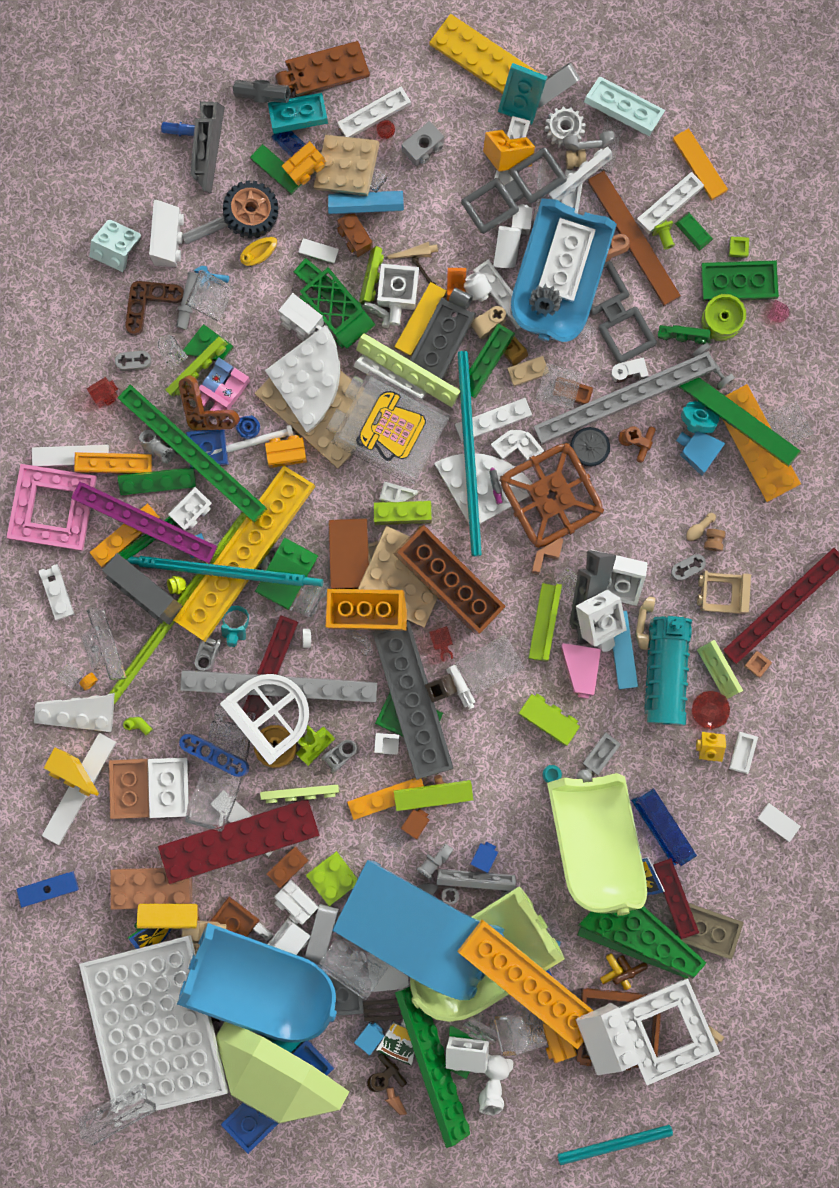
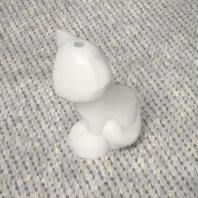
[479,1055,513,1116]

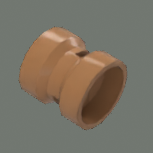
[704,529,726,552]

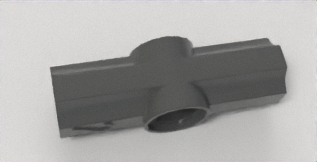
[233,80,291,103]

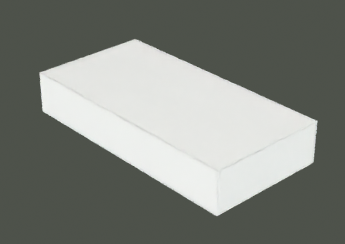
[729,732,758,774]
[757,803,801,842]

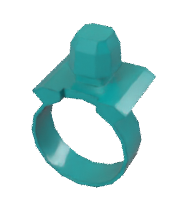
[221,606,249,647]

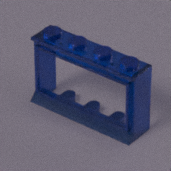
[631,788,697,867]

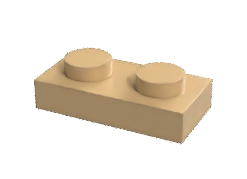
[507,356,549,387]

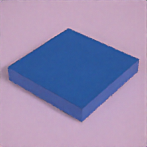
[186,429,229,470]

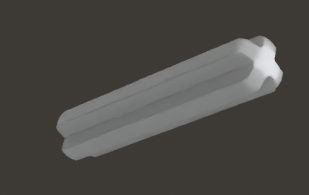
[182,216,228,244]

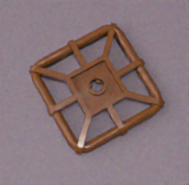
[499,443,604,548]

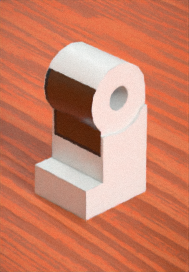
[611,357,649,383]

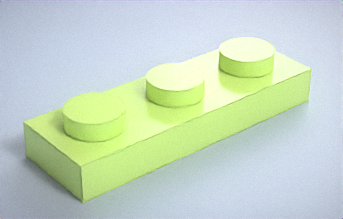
[697,640,743,700]

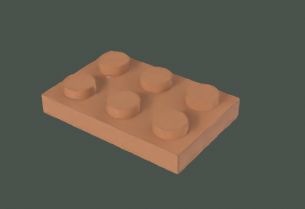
[109,759,149,819]

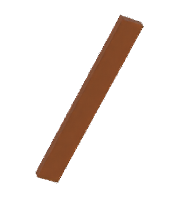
[588,171,681,306]

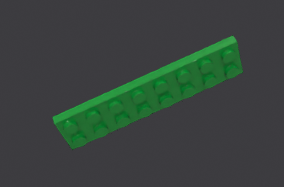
[395,985,470,1148]

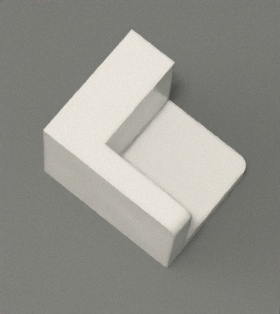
[374,733,399,755]

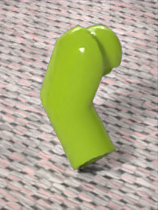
[123,717,153,736]

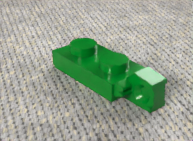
[658,325,712,345]

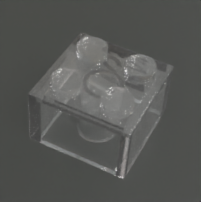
[493,1007,547,1056]

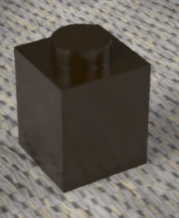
[425,674,457,703]

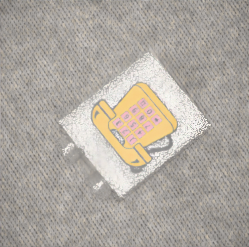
[326,371,451,486]

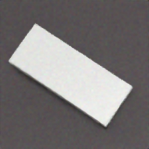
[299,238,339,264]

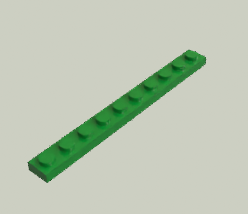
[118,384,267,523]

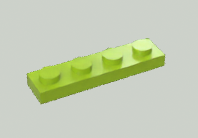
[165,337,228,397]

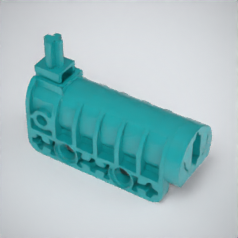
[644,616,693,726]

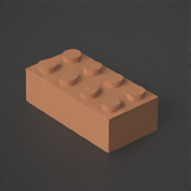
[110,868,192,910]

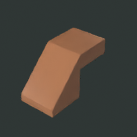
[531,538,563,575]

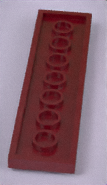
[158,799,320,885]

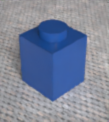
[470,842,498,873]

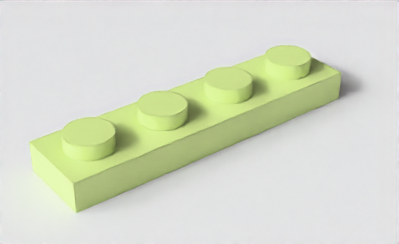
[260,785,339,803]

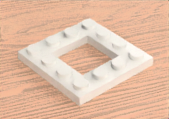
[619,978,720,1085]

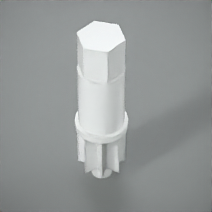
[446,665,475,710]

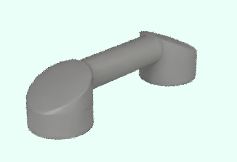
[563,131,615,151]

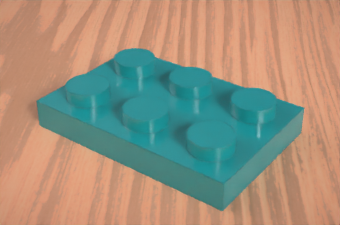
[498,63,548,125]
[268,93,328,134]

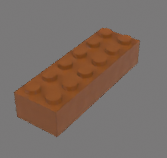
[393,525,506,634]

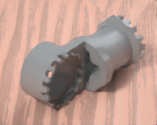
[139,430,175,463]
[417,843,454,880]

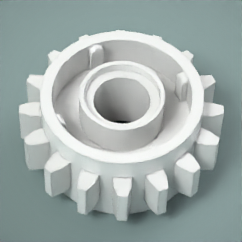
[545,107,586,149]

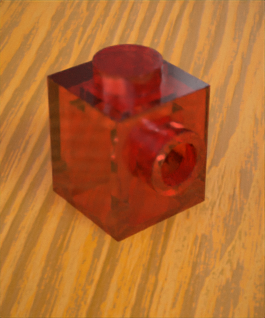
[86,377,118,408]

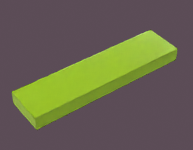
[394,780,474,811]

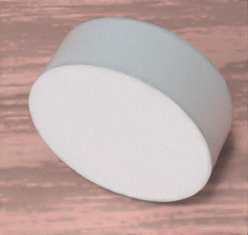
[302,629,311,648]

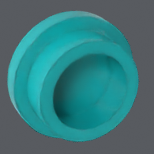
[542,765,562,783]

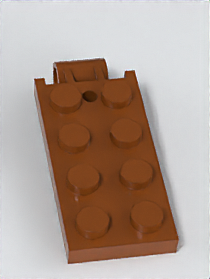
[275,41,370,97]

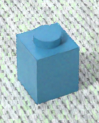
[354,1022,385,1055]

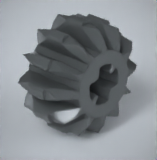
[529,284,562,317]

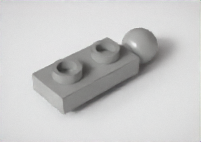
[577,732,621,783]

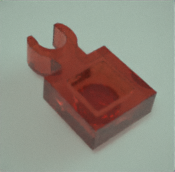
[429,626,453,662]

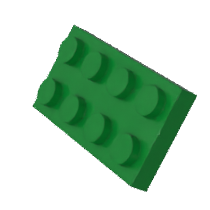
[701,260,779,301]

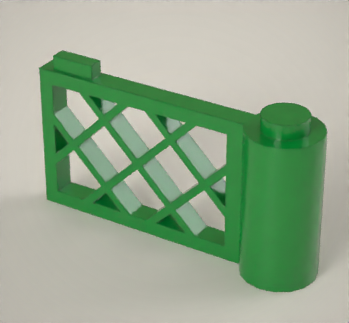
[299,267,376,349]

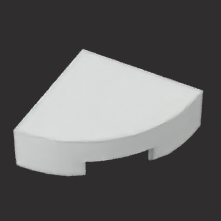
[253,922,274,941]

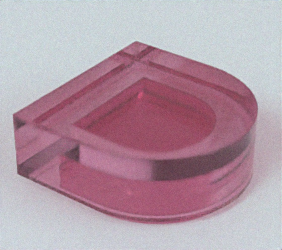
[767,300,790,323]

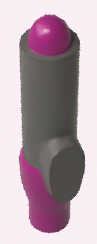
[489,467,503,504]

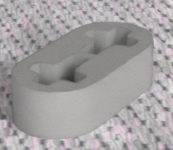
[115,351,152,371]
[671,554,706,581]

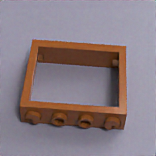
[576,988,661,1071]

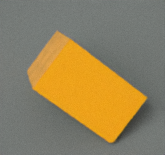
[483,130,535,172]

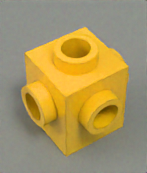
[696,732,726,762]

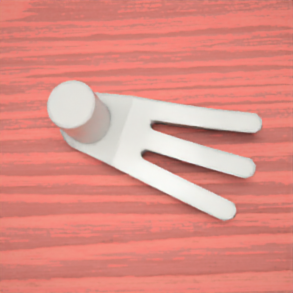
[362,302,390,328]

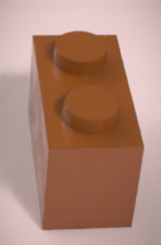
[267,846,310,888]

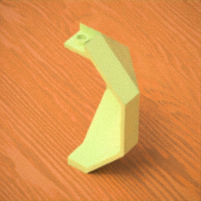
[216,1022,349,1124]

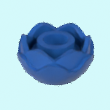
[236,415,260,439]

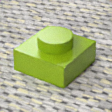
[729,236,749,258]

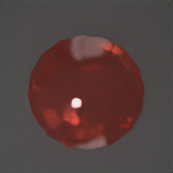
[691,691,730,729]

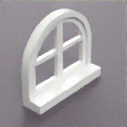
[220,674,309,765]

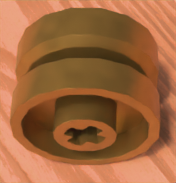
[254,725,298,768]

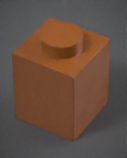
[401,808,430,839]

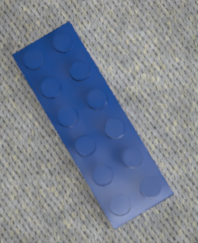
[221,1040,334,1154]

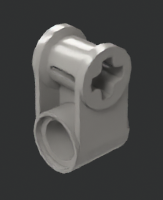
[195,638,222,671]
[320,740,358,774]

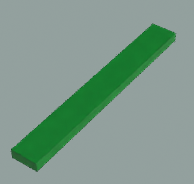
[678,377,801,467]

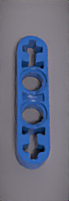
[179,734,249,777]

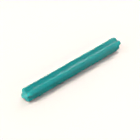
[557,1125,673,1165]

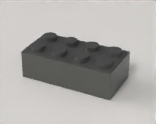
[102,553,183,625]

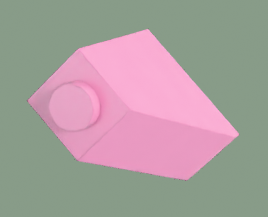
[561,643,601,699]

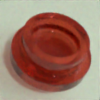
[377,120,395,139]

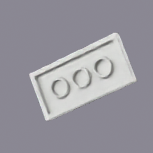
[539,218,596,302]

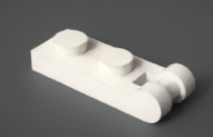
[39,564,75,621]

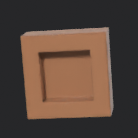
[744,651,772,678]

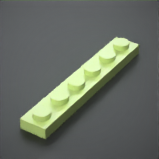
[356,333,460,407]

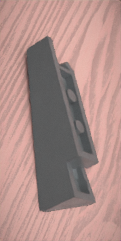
[190,101,225,193]
[569,550,616,645]

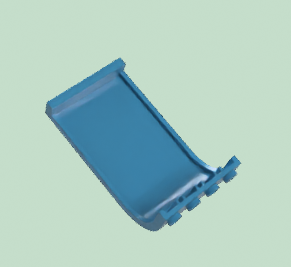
[332,860,505,1000]

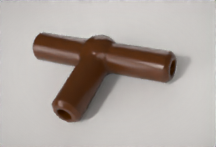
[613,955,648,985]

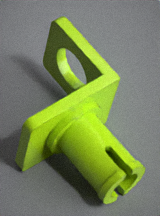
[652,220,675,250]

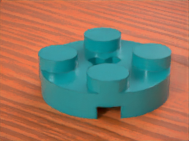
[681,401,719,433]

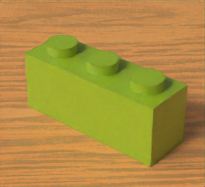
[374,501,432,525]
[518,693,580,746]

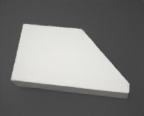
[379,481,418,502]

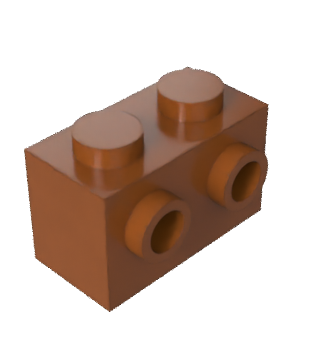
[336,213,373,258]

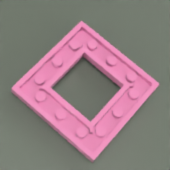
[7,464,97,551]

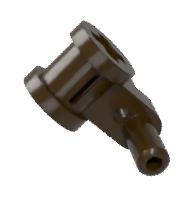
[367,1053,407,1092]

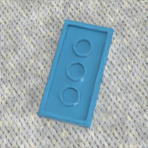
[328,191,404,214]

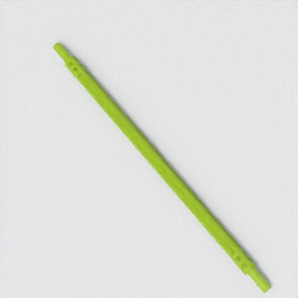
[109,512,247,704]

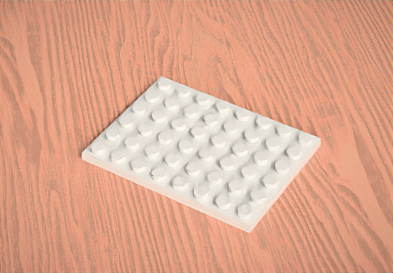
[79,935,229,1120]

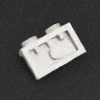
[168,487,212,530]

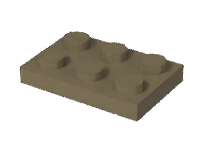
[676,903,744,960]

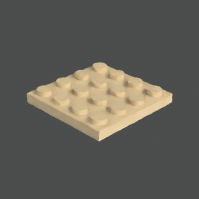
[357,526,437,628]

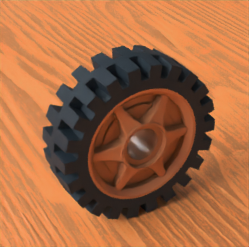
[223,180,278,239]

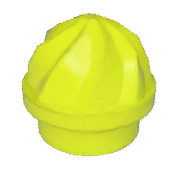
[167,576,186,595]

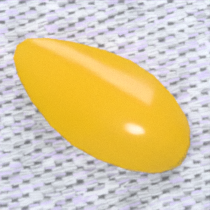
[240,237,277,266]

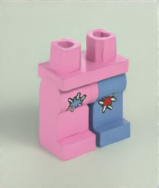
[199,357,250,411]

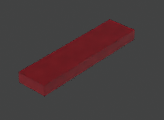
[653,858,699,940]

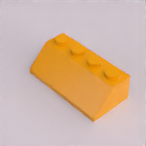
[326,589,407,631]

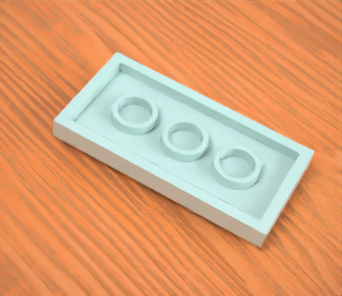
[584,77,665,137]

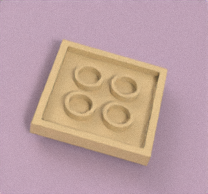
[314,135,380,196]

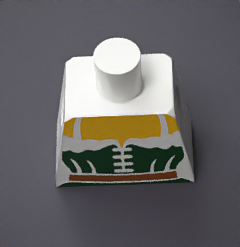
[376,1019,414,1066]

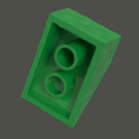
[255,537,318,610]

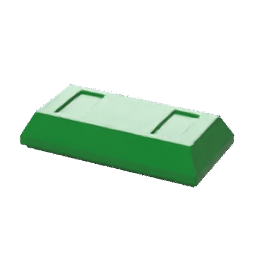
[675,212,713,251]

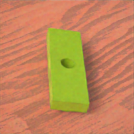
[359,246,384,305]

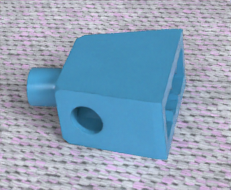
[676,431,725,476]

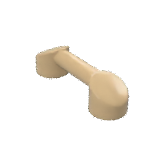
[635,596,655,650]

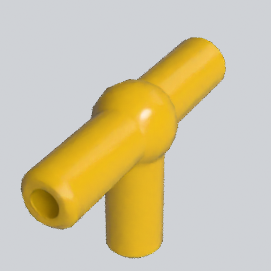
[600,953,631,990]

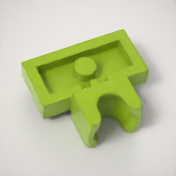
[296,726,336,766]

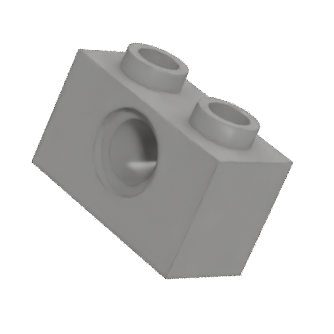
[402,121,444,167]

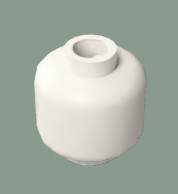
[464,272,491,302]

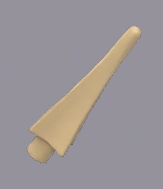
[387,241,438,259]

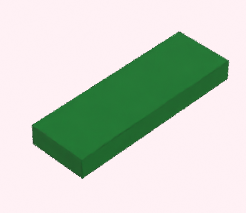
[250,144,302,195]

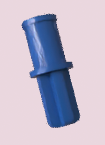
[161,122,195,137]

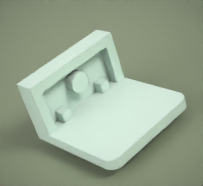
[89,220,141,272]

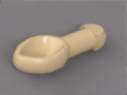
[686,513,716,541]

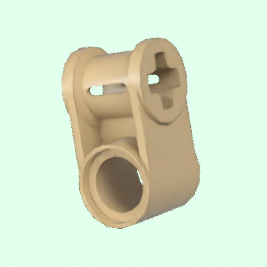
[471,306,506,340]

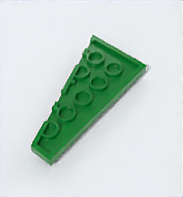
[578,906,707,979]

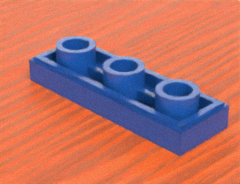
[16,871,79,908]

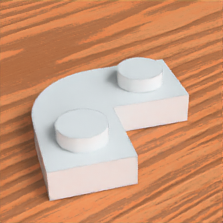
[491,430,544,461]

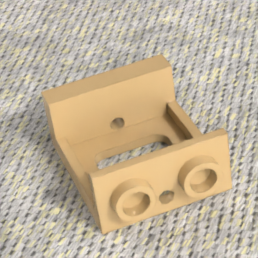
[697,571,751,614]

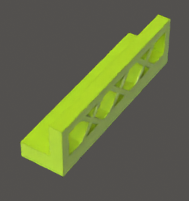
[528,583,562,662]

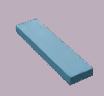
[613,611,638,690]

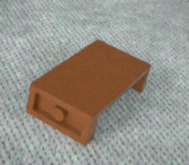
[329,519,369,589]

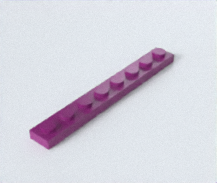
[71,481,218,564]

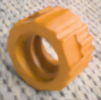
[79,672,98,691]

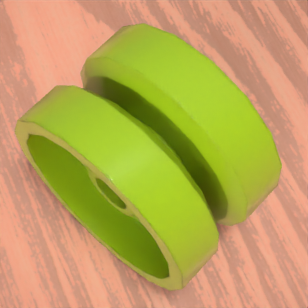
[701,294,746,341]

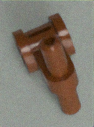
[618,426,656,463]

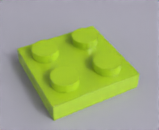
[306,851,358,906]

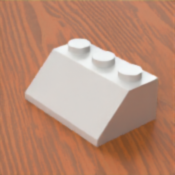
[149,200,184,267]
[592,550,647,606]
[575,1003,640,1075]

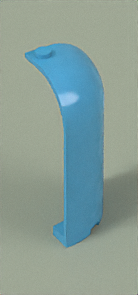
[511,198,617,342]
[177,923,337,1042]

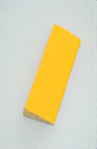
[137,904,198,929]

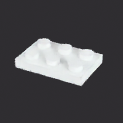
[147,758,189,818]

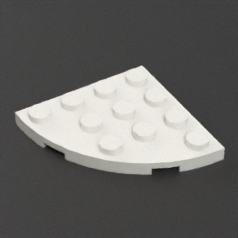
[265,325,340,433]
[434,453,533,524]

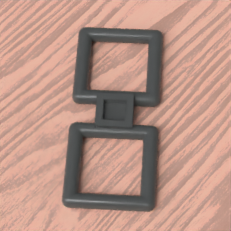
[461,147,567,234]
[590,260,657,363]

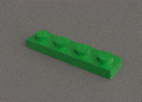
[293,258,363,318]
[458,323,515,398]
[117,467,196,495]

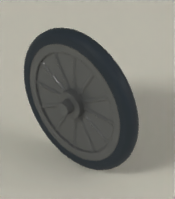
[570,427,610,466]

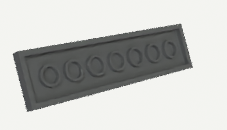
[373,621,454,780]

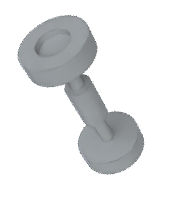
[692,343,735,390]

